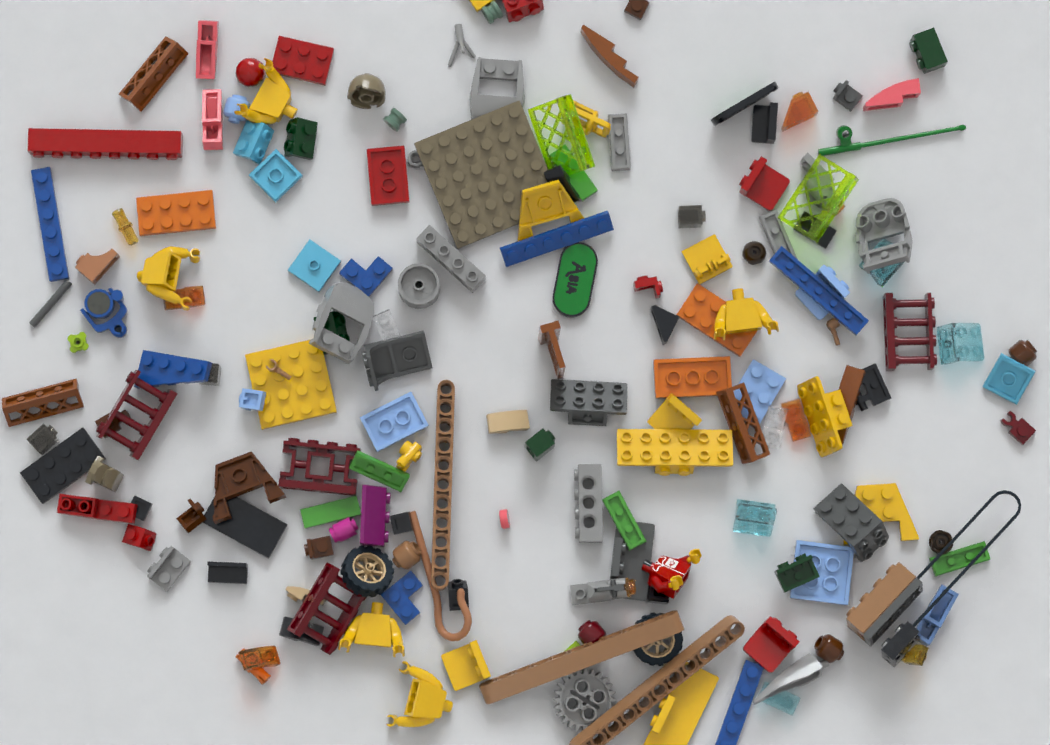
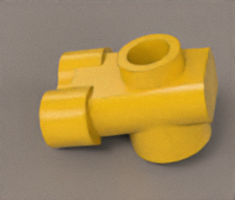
[396,440,422,472]

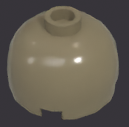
[347,73,386,109]

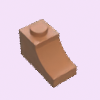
[75,249,120,285]

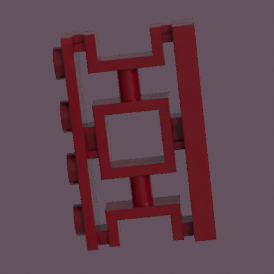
[278,438,361,496]

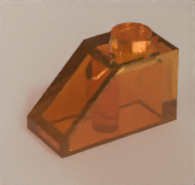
[781,91,819,132]

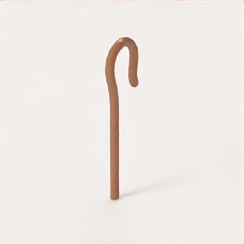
[410,511,472,641]

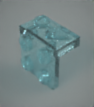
[936,323,984,365]

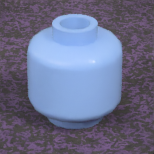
[223,95,250,124]

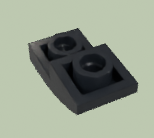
[544,165,579,202]
[279,617,324,646]

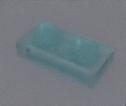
[759,681,801,716]

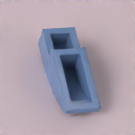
[915,585,959,646]

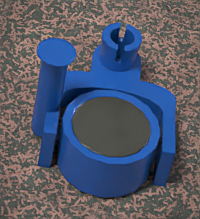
[80,288,128,338]

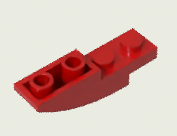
[57,494,138,524]

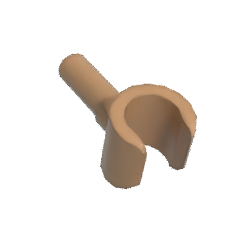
[826,318,840,346]
[266,359,292,380]

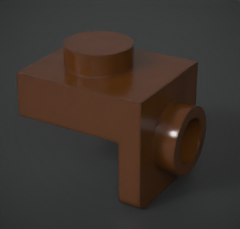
[176,498,206,533]

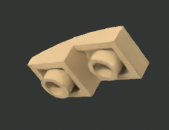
[486,410,530,434]
[285,586,326,606]

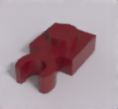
[1000,411,1036,445]

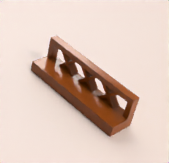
[119,36,189,112]
[2,378,84,427]
[716,382,770,464]

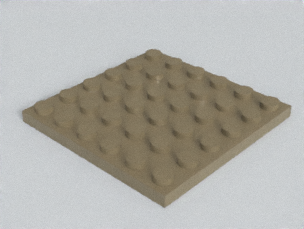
[414,101,548,249]

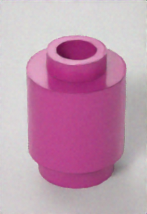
[329,517,359,543]

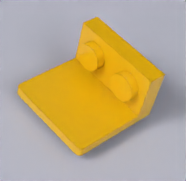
[647,393,702,429]
[441,640,491,691]

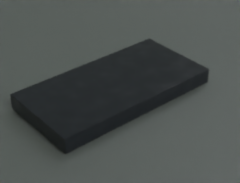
[202,497,288,558]

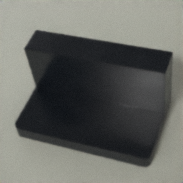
[751,102,778,144]
[207,561,248,584]

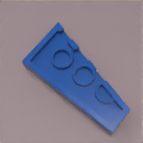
[134,350,212,389]

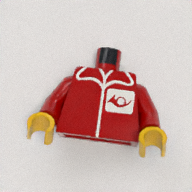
[641,549,702,599]

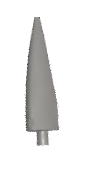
[753,653,829,705]

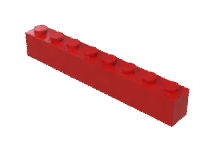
[27,128,183,160]

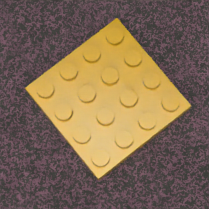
[245,340,337,430]

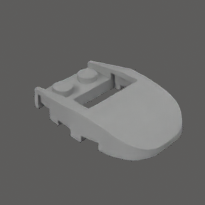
[469,57,525,120]
[855,198,913,274]
[309,282,374,364]

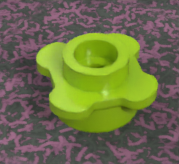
[68,332,89,353]

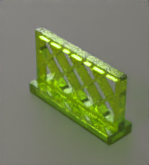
[528,94,595,175]
[778,154,859,243]

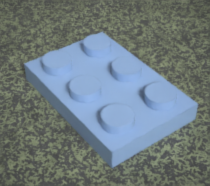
[734,359,786,424]
[360,392,429,452]

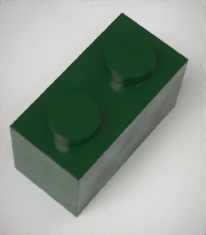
[909,27,948,74]
[524,428,556,462]

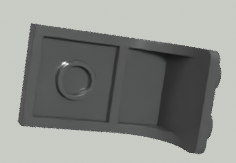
[362,330,433,391]
[813,483,889,562]

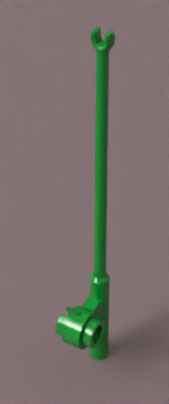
[818,125,966,157]

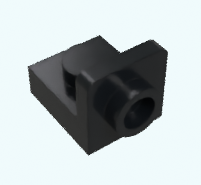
[447,579,469,611]

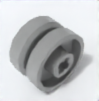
[398,263,440,309]

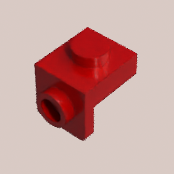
[633,276,663,298]
[122,524,157,551]

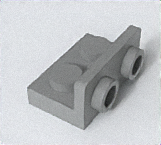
[147,546,191,592]

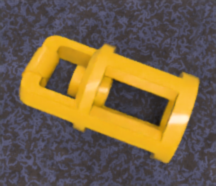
[561,100,611,138]

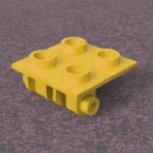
[681,234,733,284]

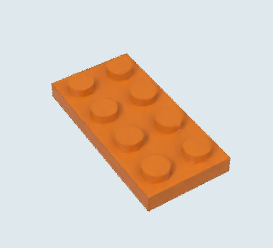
[136,190,216,236]
[677,283,758,357]
[653,356,732,399]

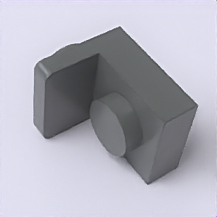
[833,80,863,112]

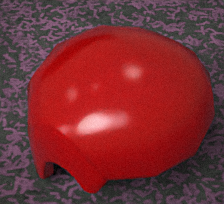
[235,58,266,87]

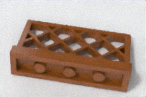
[538,320,565,379]

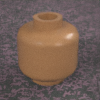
[392,541,422,570]

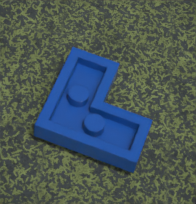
[339,256,393,297]
[381,570,423,625]

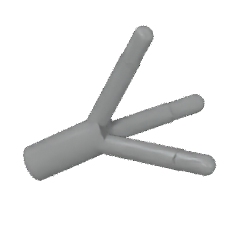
[448,24,476,67]

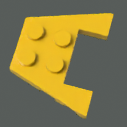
[517,180,584,242]
[843,483,919,545]

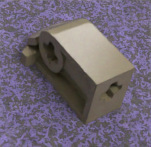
[85,456,124,492]

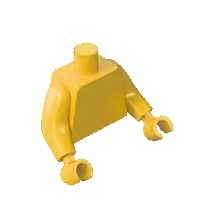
[234,58,298,125]
[137,246,200,311]
[714,288,779,340]
[338,602,405,657]
[387,661,453,727]

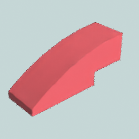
[196,20,219,79]
[863,78,921,111]
[202,89,223,150]

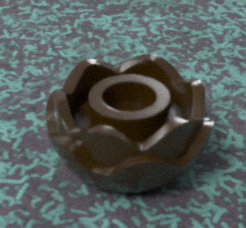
[742,241,766,265]
[929,530,953,554]

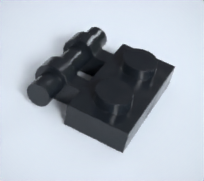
[856,363,891,412]

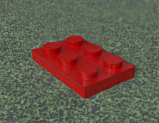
[272,36,334,86]
[367,146,410,206]

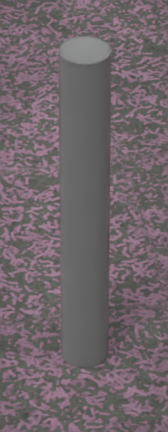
[29,279,72,328]

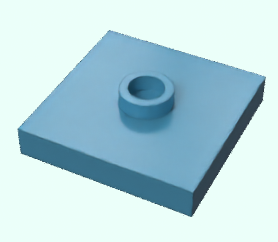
[249,149,303,203]
[288,239,341,292]
[983,353,1035,405]

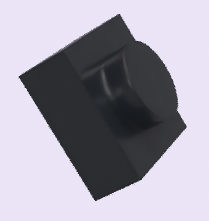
[131,495,153,521]
[390,511,414,535]

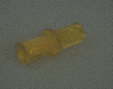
[112,208,138,246]

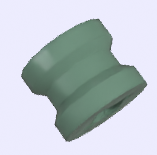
[481,1,503,24]
[383,108,407,132]

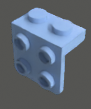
[795,265,850,320]

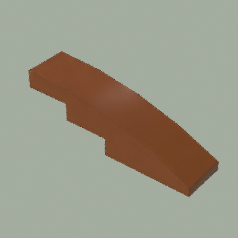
[581,25,639,88]
[838,365,866,446]

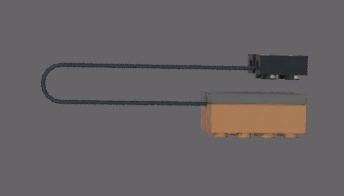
[846,490,1021,667]

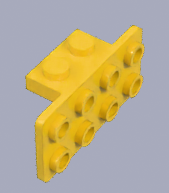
[797,376,853,457]

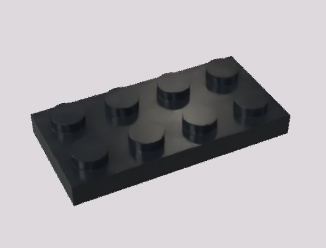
[20,428,106,504]

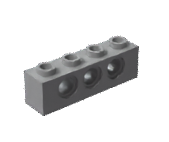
[416,225,486,293]
[574,464,603,543]

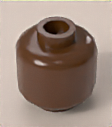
[1008,340,1037,366]
[814,634,844,663]

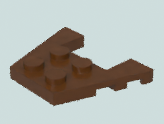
[213,451,286,524]

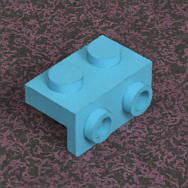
[233,120,274,164]

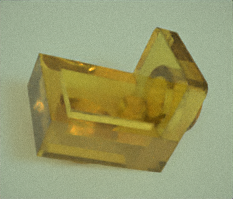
[901,644,928,666]

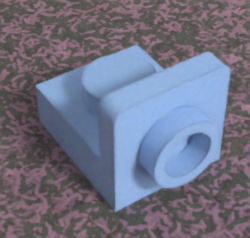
[239,388,266,411]

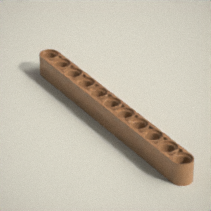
[431,380,455,591]
[479,610,684,704]
[569,615,745,745]

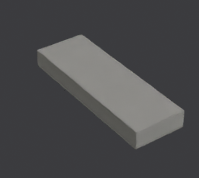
[608,113,631,171]
[759,210,797,259]

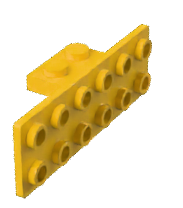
[617,429,733,476]
[643,662,719,745]

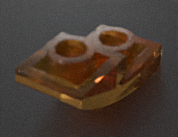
[163,286,205,310]
[780,398,811,442]
[239,646,281,671]

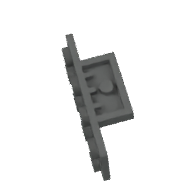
[550,379,627,426]
[610,522,655,601]

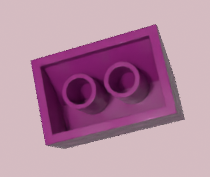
[360,485,391,547]

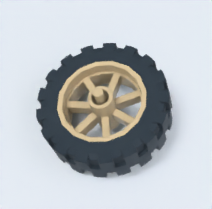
[340,545,394,598]
[633,612,683,666]

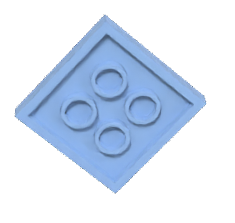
[790,540,854,605]

